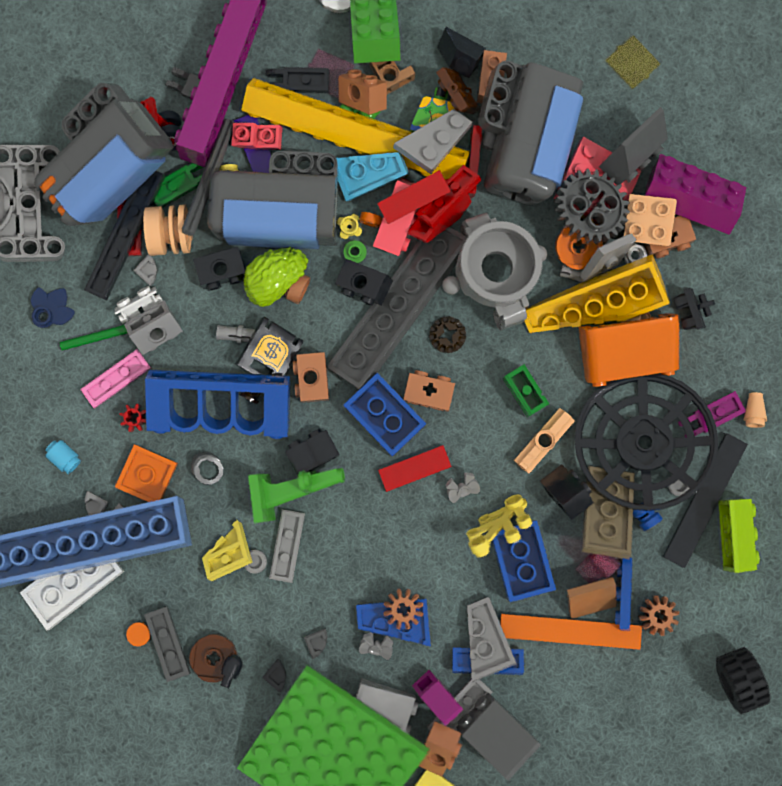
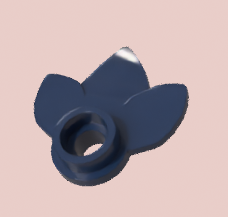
[31,287,75,328]

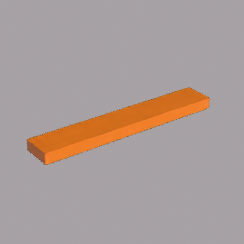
[500,613,642,650]

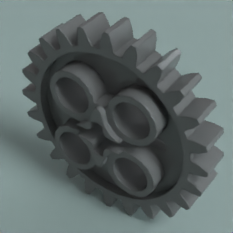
[554,169,630,244]

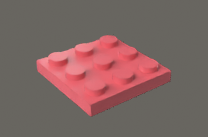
[554,137,641,221]

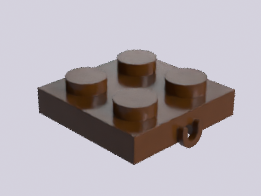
[436,67,480,114]

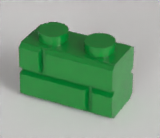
[502,364,549,418]

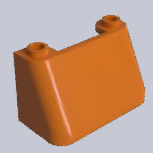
[578,313,679,387]

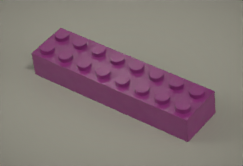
[174,0,267,167]

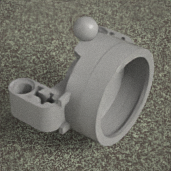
[442,213,547,331]

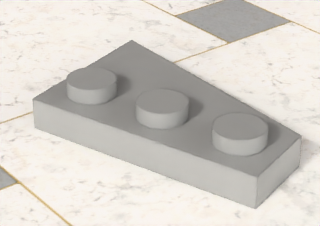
[393,109,472,174]

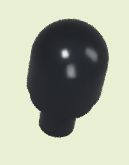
[220,654,243,688]

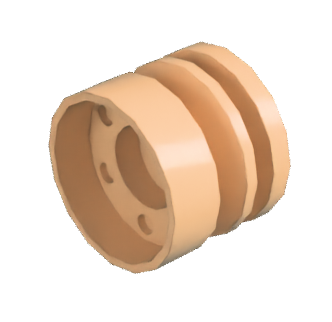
[143,205,193,256]

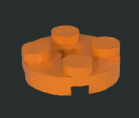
[555,227,603,270]

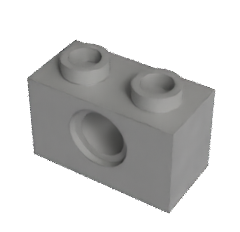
[124,301,183,355]

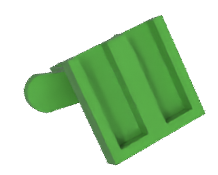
[248,468,345,523]

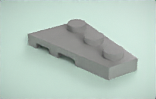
[467,597,516,682]

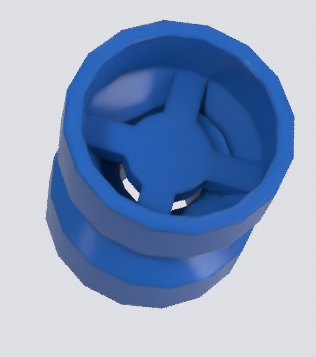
[633,502,663,531]

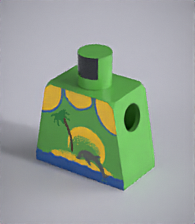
[410,87,454,132]

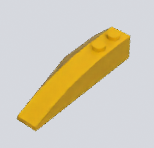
[524,254,670,333]

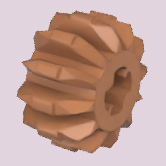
[384,589,423,629]
[638,595,679,636]

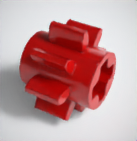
[119,404,146,432]

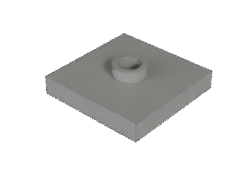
[580,233,637,282]

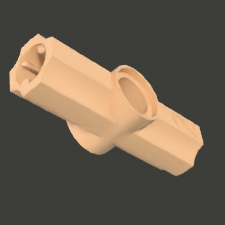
[513,408,575,474]

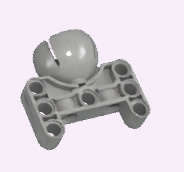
[0,145,65,262]

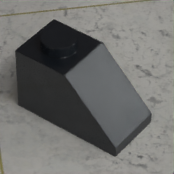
[437,26,486,78]

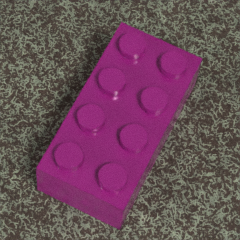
[644,154,747,235]

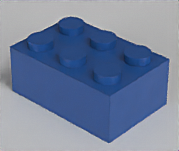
[343,373,426,457]
[492,520,556,602]

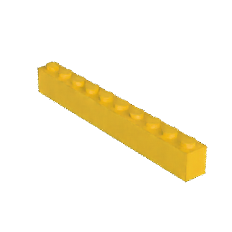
[241,78,470,180]

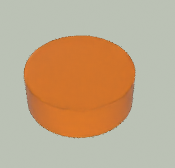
[359,212,383,228]
[126,622,151,646]

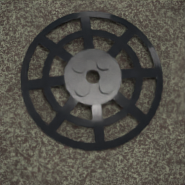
[575,373,718,511]

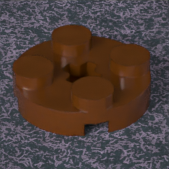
[190,634,238,683]

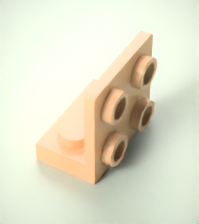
[624,194,677,246]

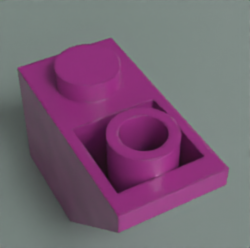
[412,669,463,726]

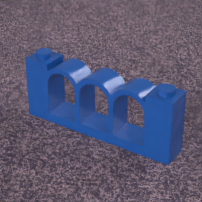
[145,370,290,439]

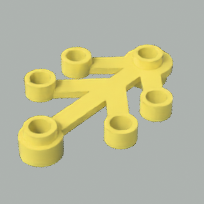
[466,494,532,557]

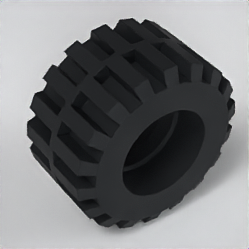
[716,647,770,714]

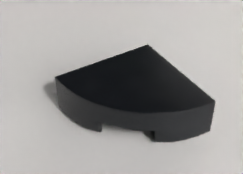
[262,659,286,693]

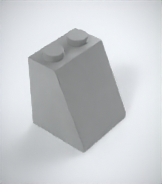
[355,678,418,734]

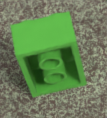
[350,0,400,63]

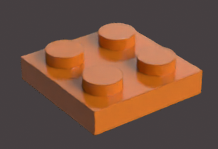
[115,444,178,502]

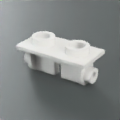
[114,286,163,324]

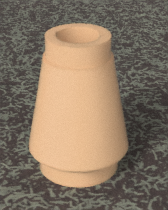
[743,392,767,428]

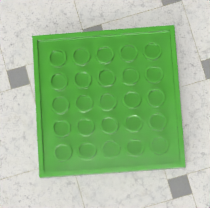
[237,665,429,786]

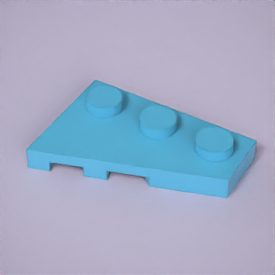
[331,152,409,201]

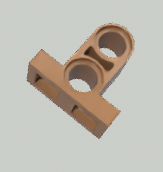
[369,61,415,94]

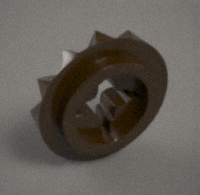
[429,316,466,353]

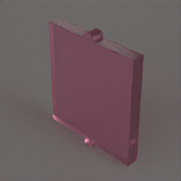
[308,49,354,99]

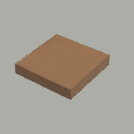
[567,577,616,619]

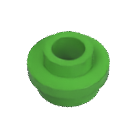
[344,241,367,263]

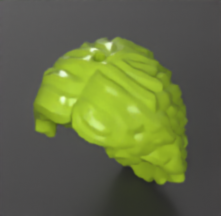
[243,247,308,307]

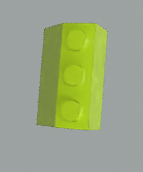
[718,499,760,573]

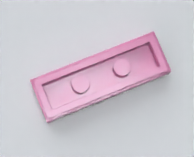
[80,349,151,409]

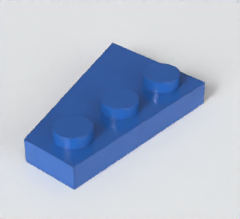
[356,599,431,647]

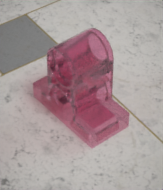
[575,553,621,583]

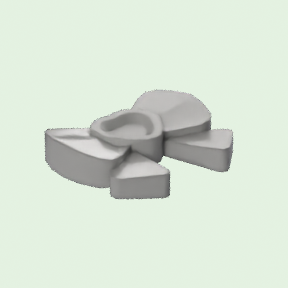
[445,472,480,503]
[359,633,393,660]

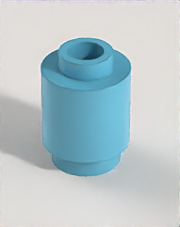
[45,440,81,474]

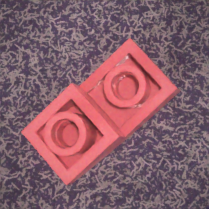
[231,123,282,150]

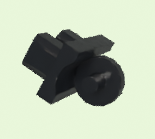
[673,288,715,330]

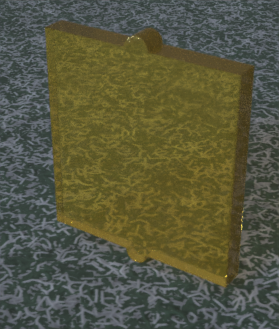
[606,35,660,89]

